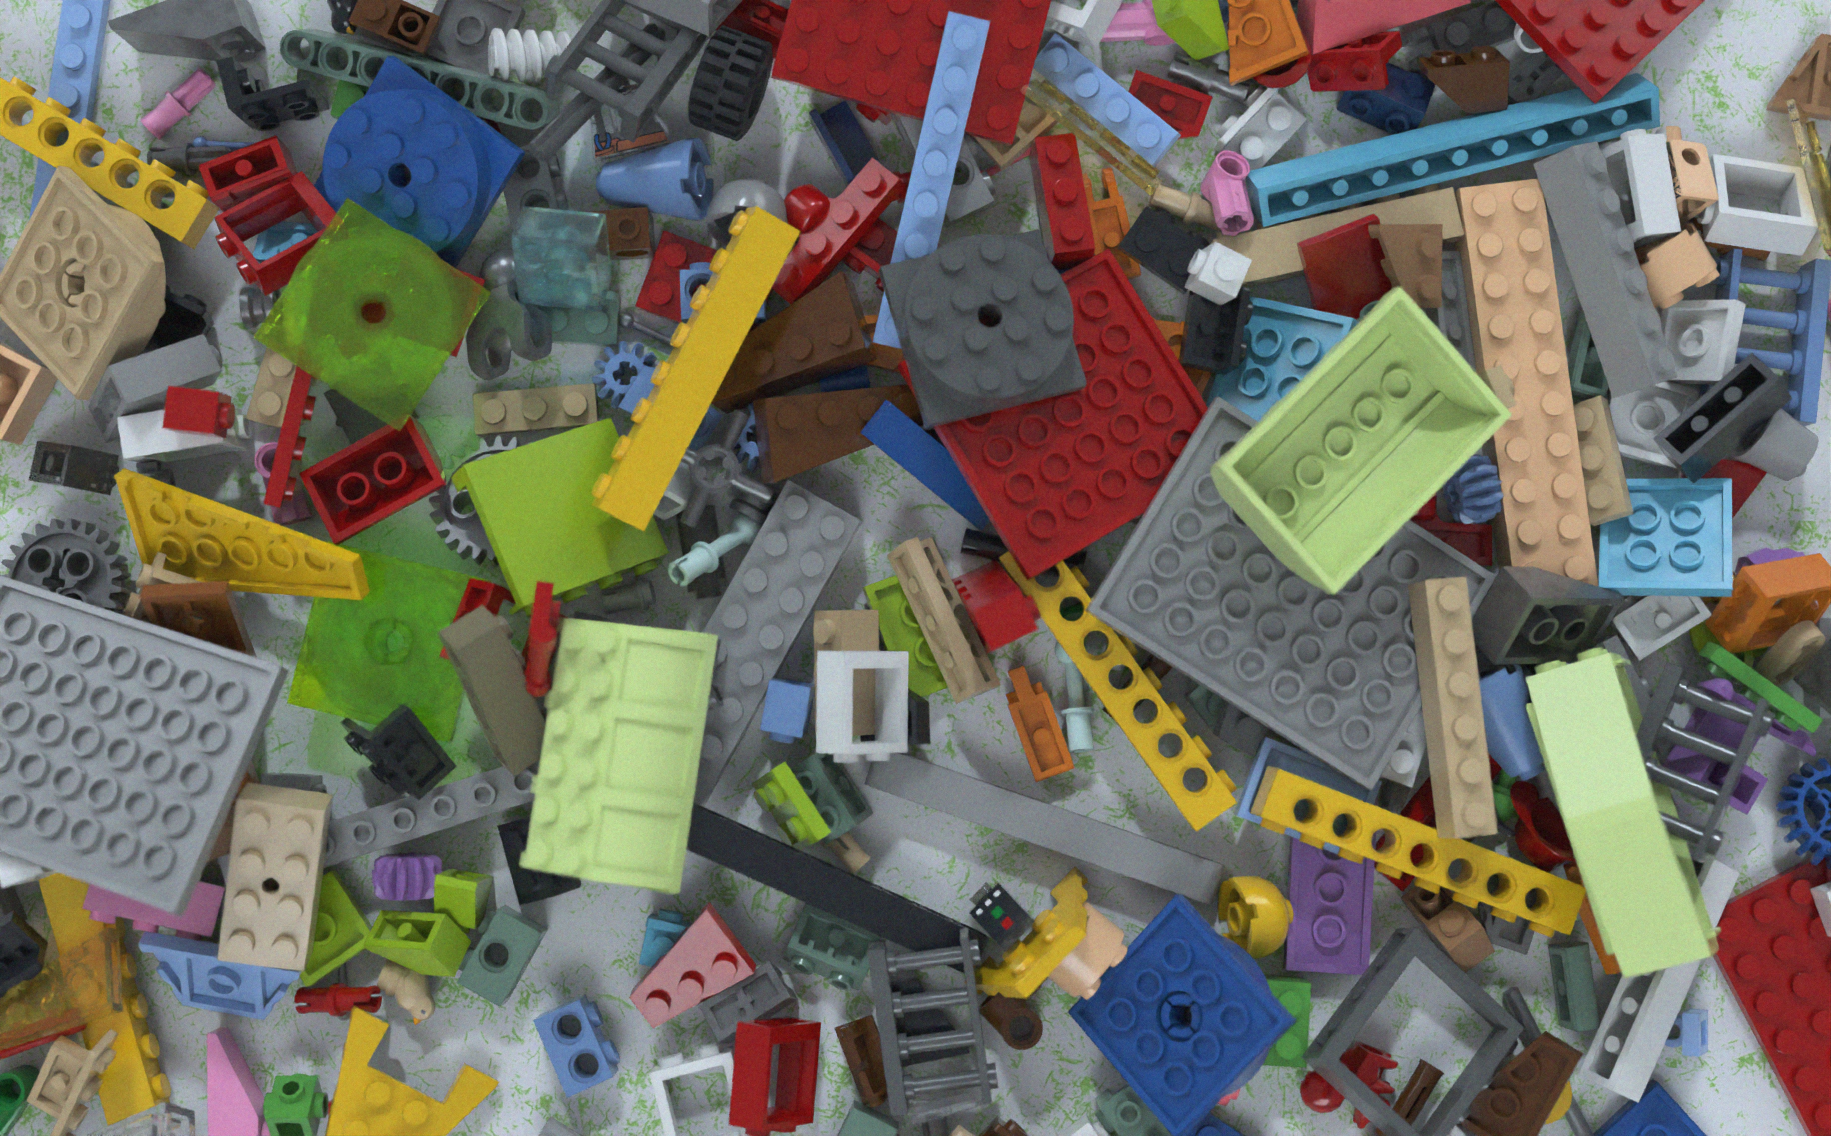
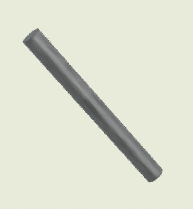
[1503,987,1594,1136]

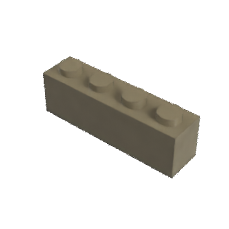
[438,606,547,776]

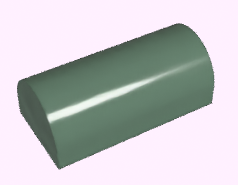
[1568,310,1609,399]
[1548,941,1600,1032]

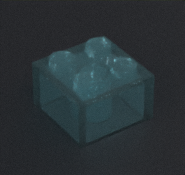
[511,206,612,312]

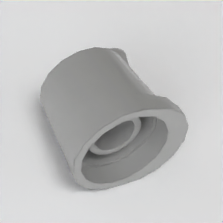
[1730,409,1819,481]

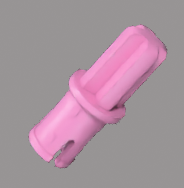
[140,69,216,140]

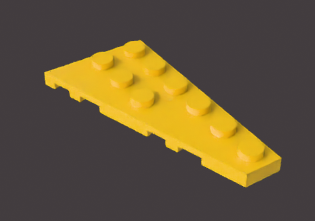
[114,468,370,600]

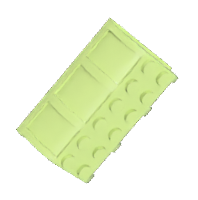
[1211,287,1512,594]
[519,618,718,894]

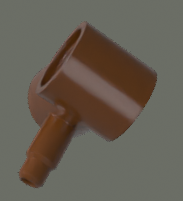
[979,978,1048,1050]

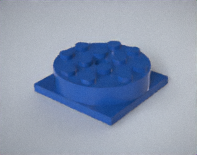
[314,55,526,268]
[1068,894,1296,1136]

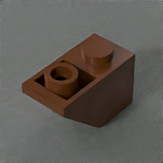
[349,0,441,56]
[1417,46,1510,114]

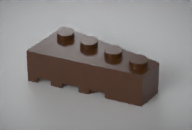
[711,271,878,414]
[753,384,925,483]

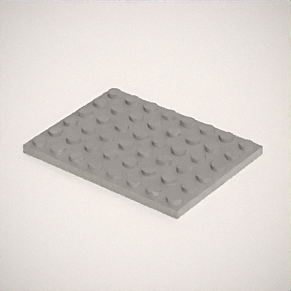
[1085,396,1496,791]
[0,575,289,917]

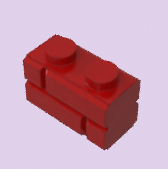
[199,135,298,212]

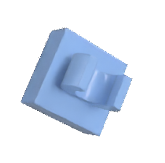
[1664,1008,1708,1057]

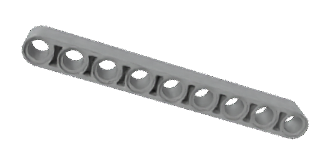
[864,753,1225,905]

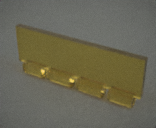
[1020,79,1162,196]
[1786,98,1831,257]

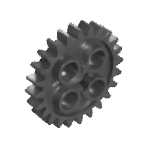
[429,436,530,567]
[1,518,131,612]

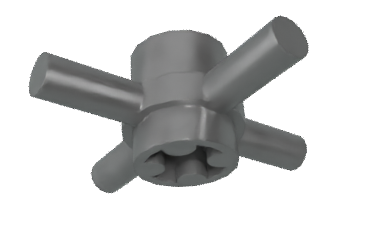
[680,409,774,529]

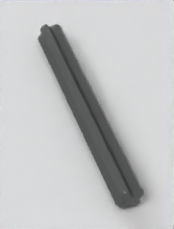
[530,23,666,162]

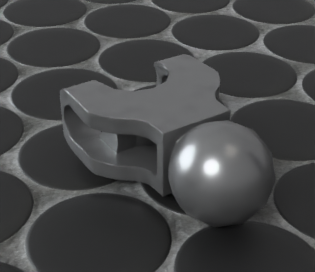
[466,250,552,380]

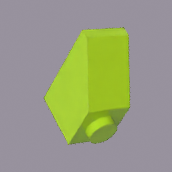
[1152,0,1230,60]
[434,868,493,934]
[363,910,471,977]

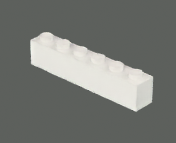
[1579,849,1740,1103]

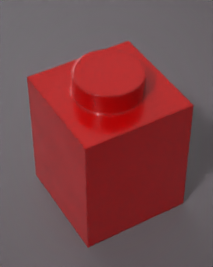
[162,386,235,438]

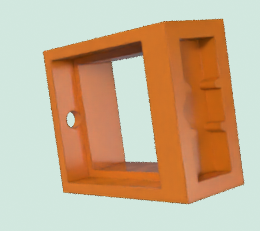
[1705,553,1831,654]

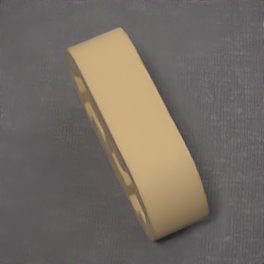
[1755,620,1826,687]

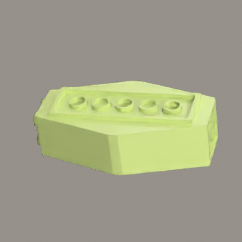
[1526,647,1721,978]

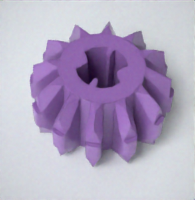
[372,852,444,901]

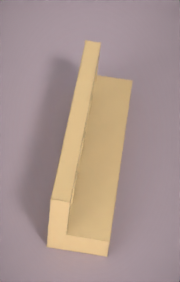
[887,537,1001,704]

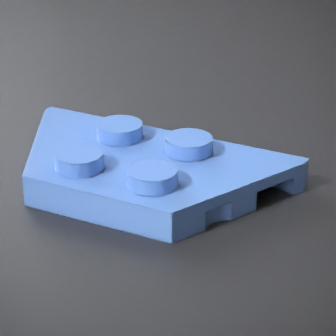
[139,931,302,1020]

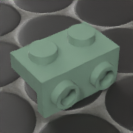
[1095,1084,1171,1136]

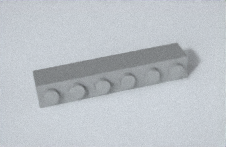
[1533,141,1678,398]

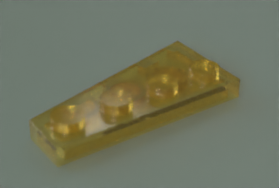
[0,927,123,1051]

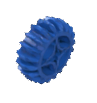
[1775,758,1831,870]

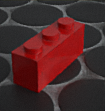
[1029,133,1096,270]

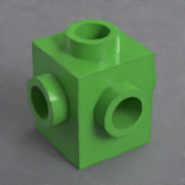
[263,1073,329,1136]

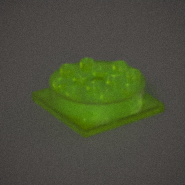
[253,197,492,432]
[287,541,493,743]

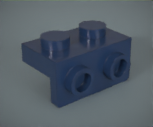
[1337,62,1435,135]

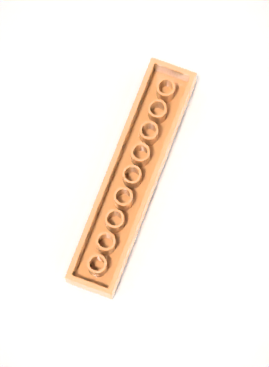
[1454,178,1599,587]

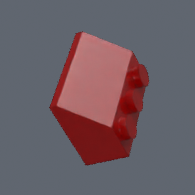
[299,413,447,546]

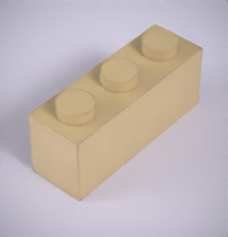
[813,610,879,736]

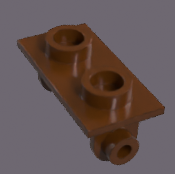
[834,1015,888,1108]

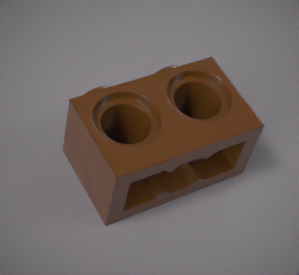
[565,207,655,263]

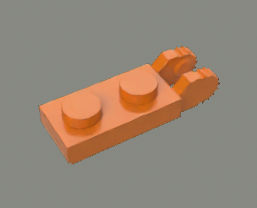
[1082,167,1141,280]

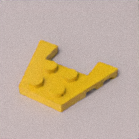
[964,866,1088,999]
[325,1006,499,1136]

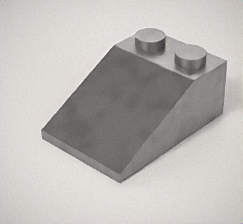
[108,0,266,63]
[1472,566,1625,664]

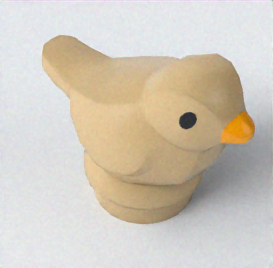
[377,959,435,1025]

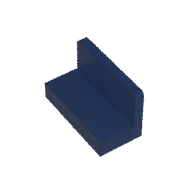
[809,100,882,187]

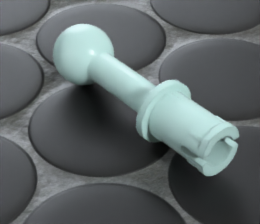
[668,514,762,586]
[1055,640,1094,753]

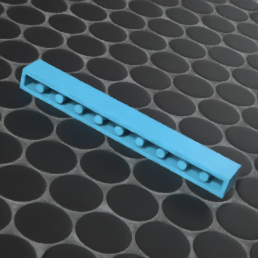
[1246,73,1660,227]

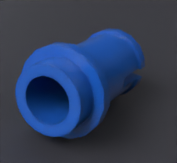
[818,365,871,393]

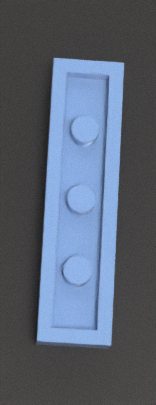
[1033,33,1181,167]

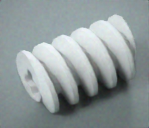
[488,28,573,83]

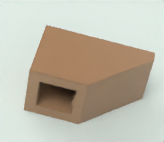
[1401,886,1495,973]

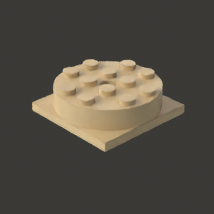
[0,165,166,400]

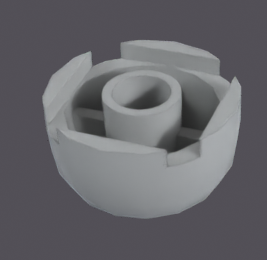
[705,177,788,245]

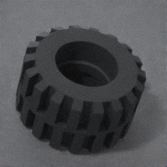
[688,26,773,141]

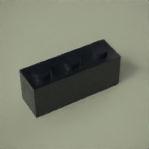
[1653,353,1792,484]

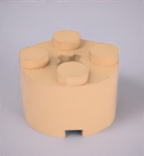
[1635,222,1720,309]
[1047,901,1128,1000]

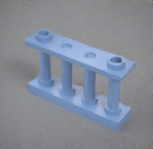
[1700,249,1831,426]

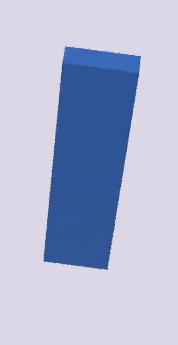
[860,400,990,531]

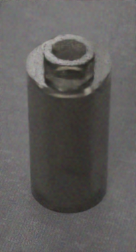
[675,505,728,600]

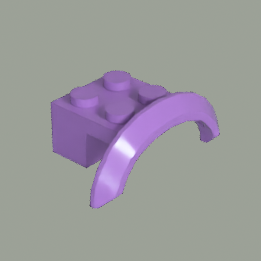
[1662,678,1816,815]

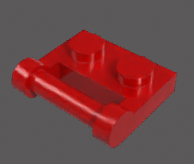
[525,581,561,696]

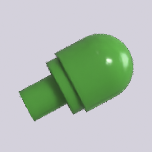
[1491,769,1518,823]

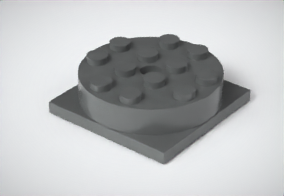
[879,229,1087,429]

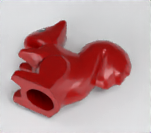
[1300,1041,1398,1129]

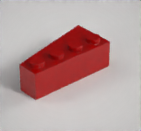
[952,561,1042,654]

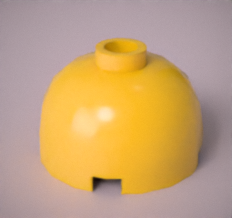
[1218,876,1294,959]

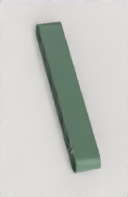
[280,29,560,130]

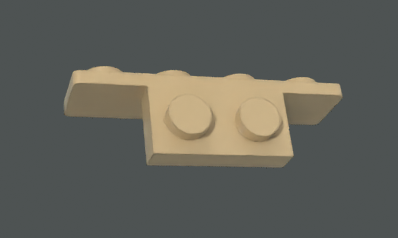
[27,1029,118,1136]

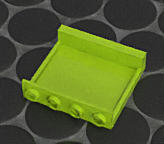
[451,417,669,617]

